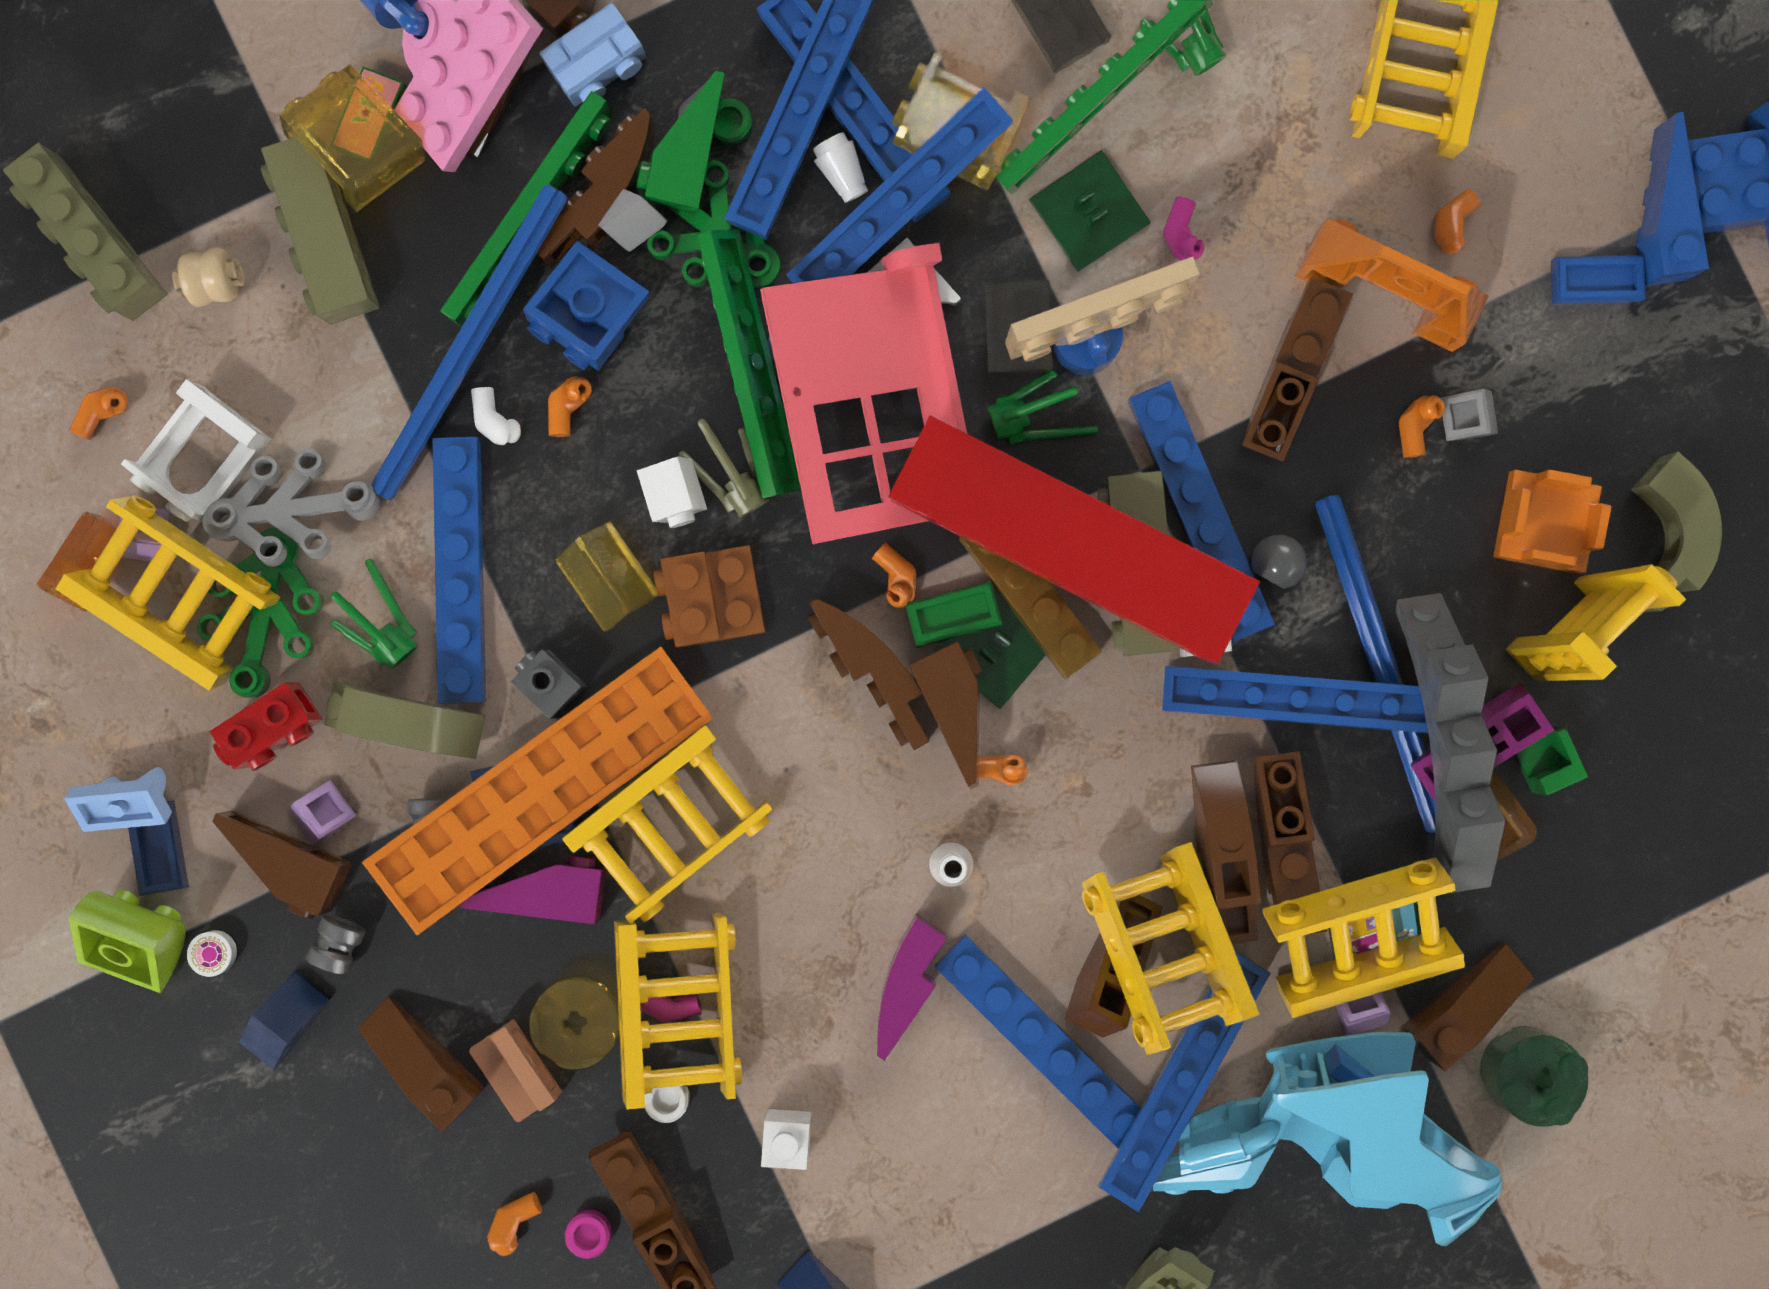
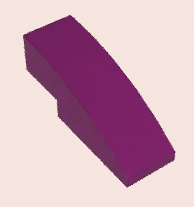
[877,913,947,1061]

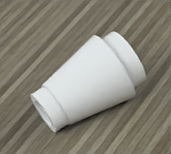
[813,132,868,203]
[929,842,973,887]

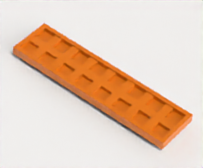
[362,647,713,935]

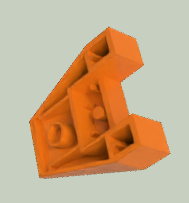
[1295,218,1489,352]

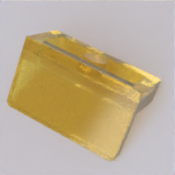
[556,521,658,631]

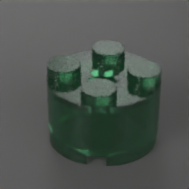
[1480,1026,1588,1127]

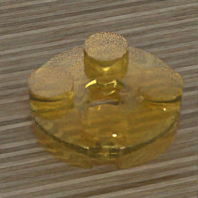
[529,977,619,1069]

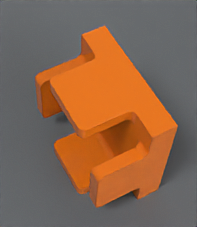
[1493,469,1611,574]

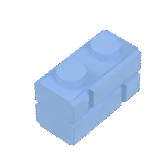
[539,2,647,107]

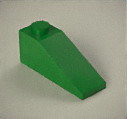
[637,71,724,213]

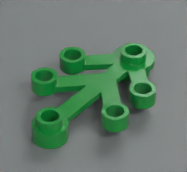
[637,161,780,288]
[196,528,324,698]

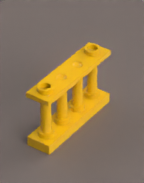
[1349,0,1498,159]
[55,495,280,691]
[1505,564,1686,681]
[562,725,773,924]
[1082,842,1260,1056]
[1262,857,1465,1018]
[614,913,742,1110]

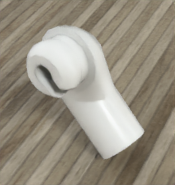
[471,387,521,445]

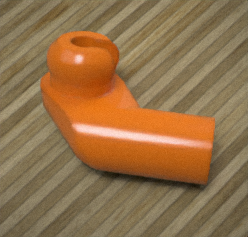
[1434,189,1481,254]
[548,376,592,437]
[68,387,128,440]
[1399,395,1445,458]
[872,542,916,608]
[979,754,1028,786]
[487,1192,542,1256]

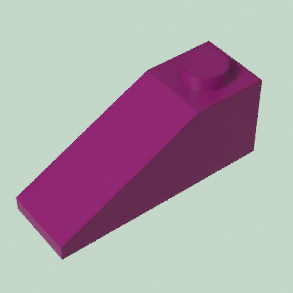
[1410,683,1554,801]
[460,855,607,924]

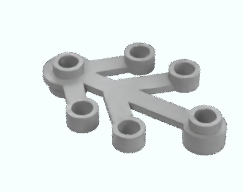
[202,449,380,567]

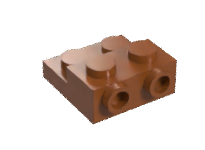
[654,545,766,648]

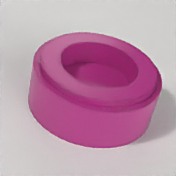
[565,1209,612,1259]

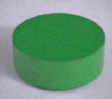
[712,98,752,146]

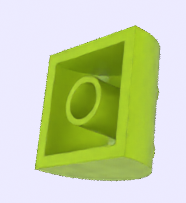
[68,890,186,993]

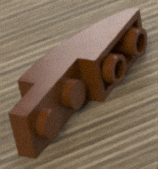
[537,109,656,269]
[1241,277,1353,462]
[807,599,929,750]
[1254,751,1327,934]
[1191,760,1261,944]
[589,1130,716,1289]

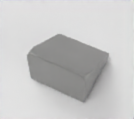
[598,189,667,252]
[1441,389,1498,441]

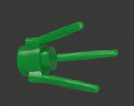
[1140,10,1226,76]
[987,370,1098,445]
[331,559,418,670]

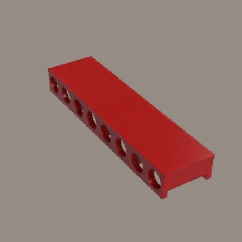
[888,415,1260,664]

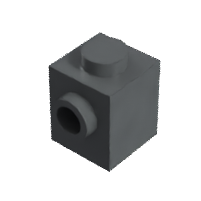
[511,649,588,719]

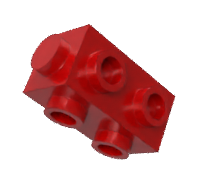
[209,682,323,771]

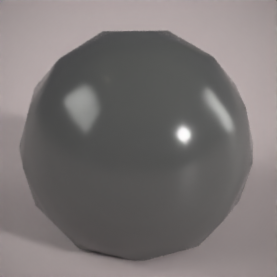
[1250,534,1308,589]

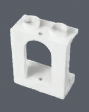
[121,379,271,522]

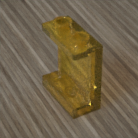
[891,52,1031,191]
[279,64,425,212]

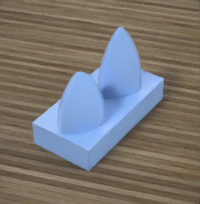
[64,767,172,832]

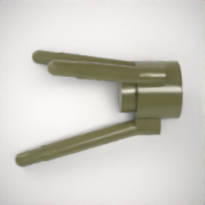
[679,419,769,518]

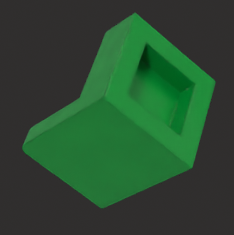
[1515,727,1588,795]

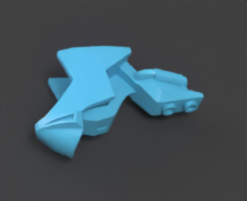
[1153,1032,1502,1246]

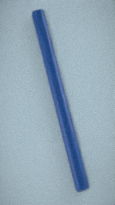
[371,184,567,500]
[1315,495,1435,833]

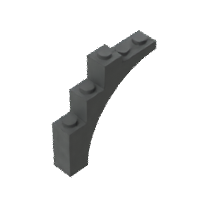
[1395,593,1505,894]

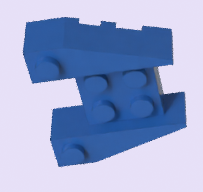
[1636,101,1769,287]

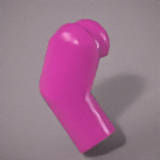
[1163,196,1204,261]
[640,994,702,1023]

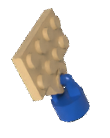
[1005,257,1200,375]

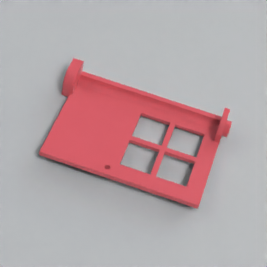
[760,243,967,544]

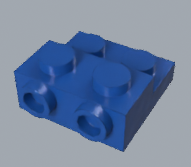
[523,241,650,371]

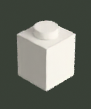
[637,457,707,528]
[761,1109,812,1170]

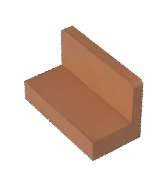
[469,1018,563,1122]

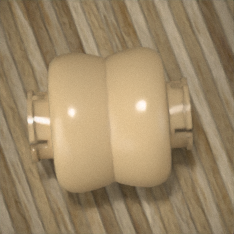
[172,247,245,307]

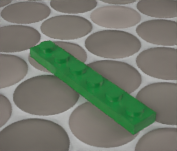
[996,0,1213,195]
[440,91,613,327]
[697,229,801,498]

